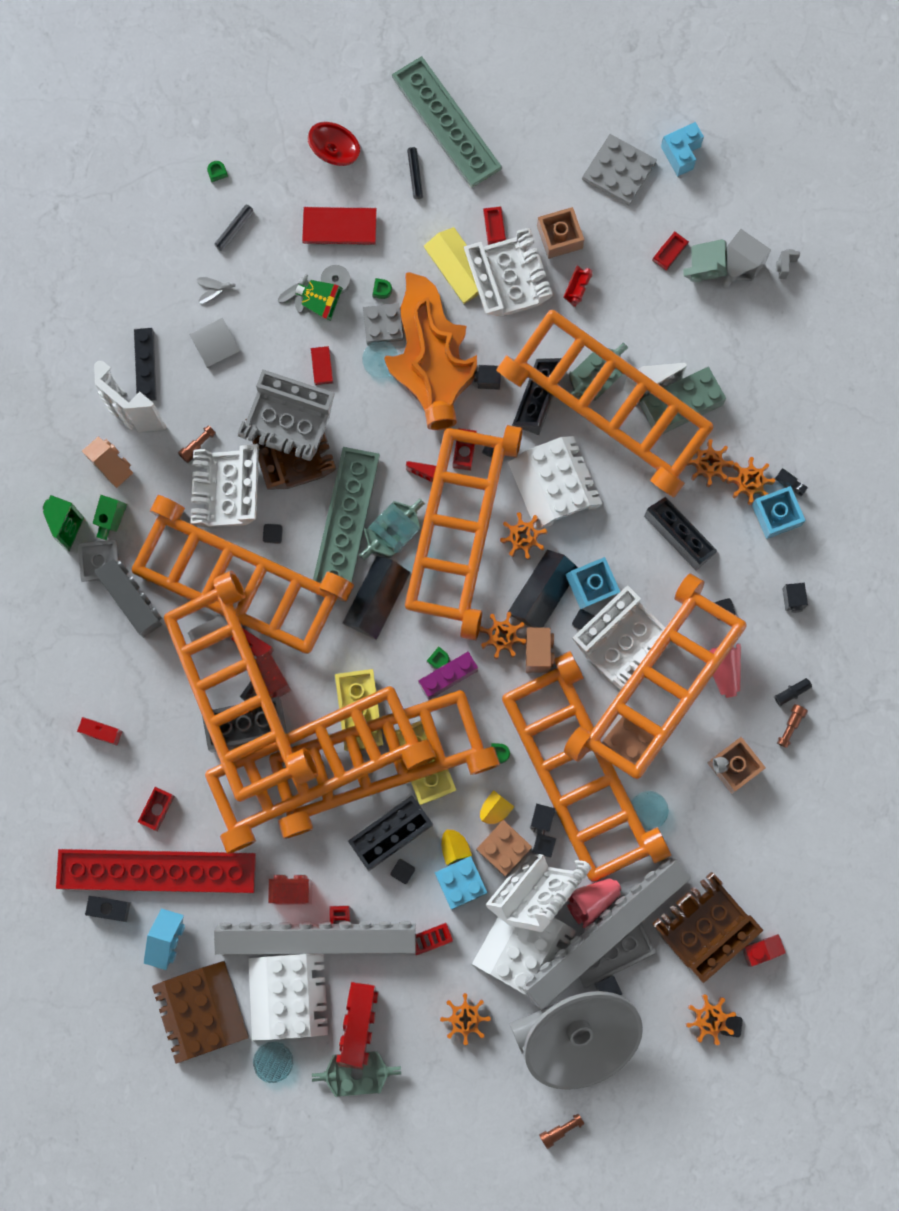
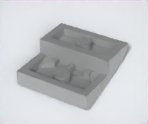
[189,318,240,367]

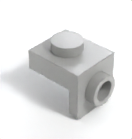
[776,249,800,279]

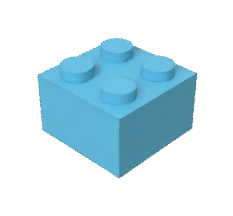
[752,486,806,539]
[565,557,620,609]
[435,856,487,910]

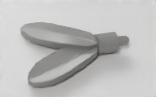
[278,274,308,313]
[197,277,236,304]

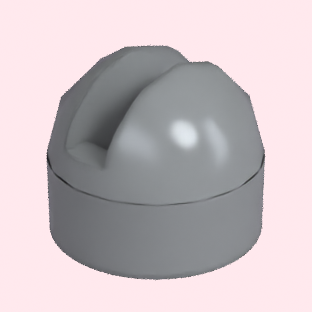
[713,757,729,774]

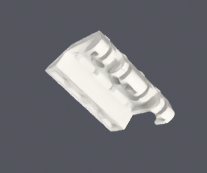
[464,228,553,316]
[94,361,167,432]
[508,436,603,530]
[190,444,259,528]
[572,585,674,689]
[486,853,591,932]
[472,917,577,997]
[248,954,328,1040]

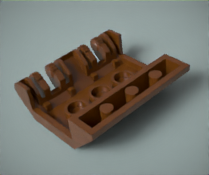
[245,419,337,490]
[652,872,764,984]
[152,961,249,1064]

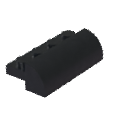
[348,795,433,871]

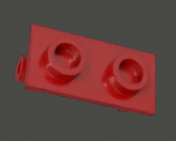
[563,265,593,307]

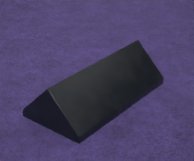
[512,358,562,435]
[644,497,717,571]
[508,549,578,628]
[342,556,411,640]

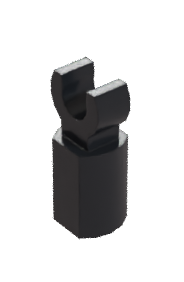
[775,468,808,497]

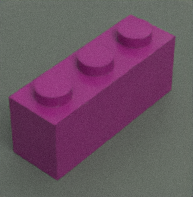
[418,651,478,700]

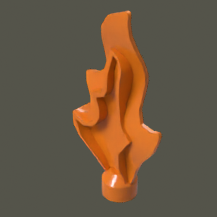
[384,272,477,430]

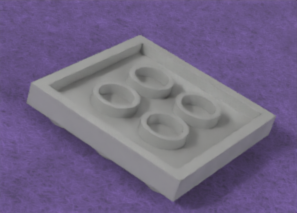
[582,134,657,206]

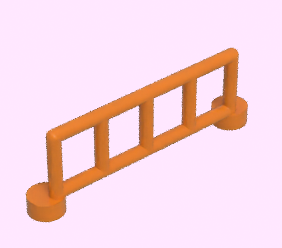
[405,425,523,641]
[564,573,747,779]

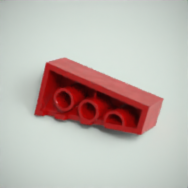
[336,982,379,1070]

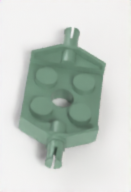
[569,343,628,401]
[359,498,425,561]
[312,1051,401,1097]

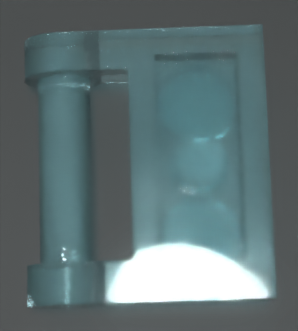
[369,503,420,554]

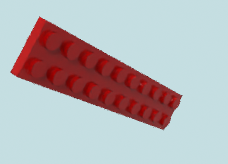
[56,849,256,893]

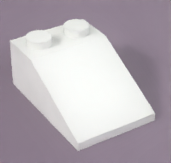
[624,363,687,406]

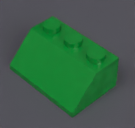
[43,495,84,552]

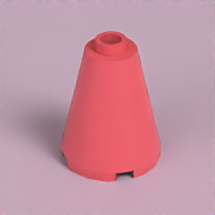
[709,643,741,698]
[567,878,621,928]

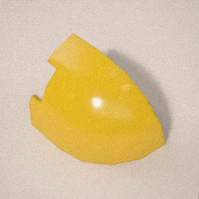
[480,790,514,824]
[441,829,472,865]

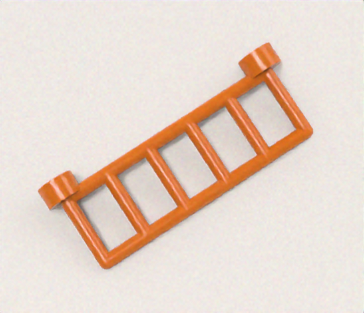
[496,310,714,498]
[131,495,354,654]
[164,570,318,802]
[502,651,672,882]
[205,686,436,854]
[269,690,500,839]

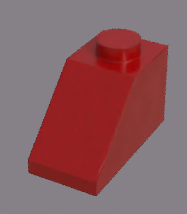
[742,934,786,967]

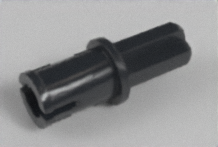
[774,678,812,707]

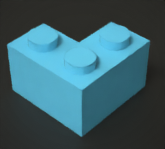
[661,122,704,177]
[144,908,185,970]

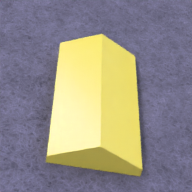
[424,227,479,304]
[335,669,383,751]
[396,721,457,805]

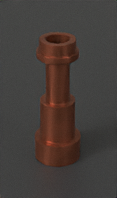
[178,425,216,463]
[777,704,808,748]
[539,1113,584,1149]

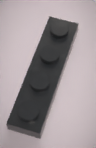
[134,328,157,401]

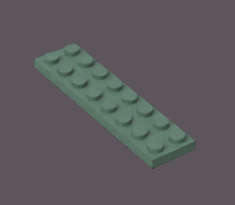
[392,56,502,188]
[312,447,380,599]

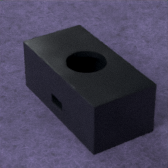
[85,895,131,922]

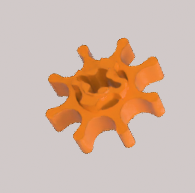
[686,439,734,487]
[726,457,775,505]
[500,512,548,560]
[479,612,526,659]
[440,993,491,1045]
[685,994,736,1045]

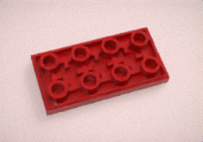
[302,207,377,245]

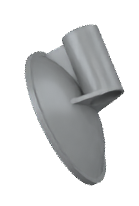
[509,991,643,1090]

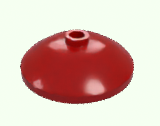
[307,122,360,166]

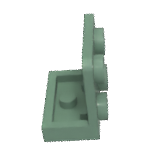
[683,239,727,282]

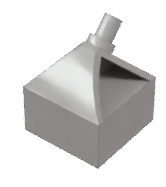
[721,229,771,288]

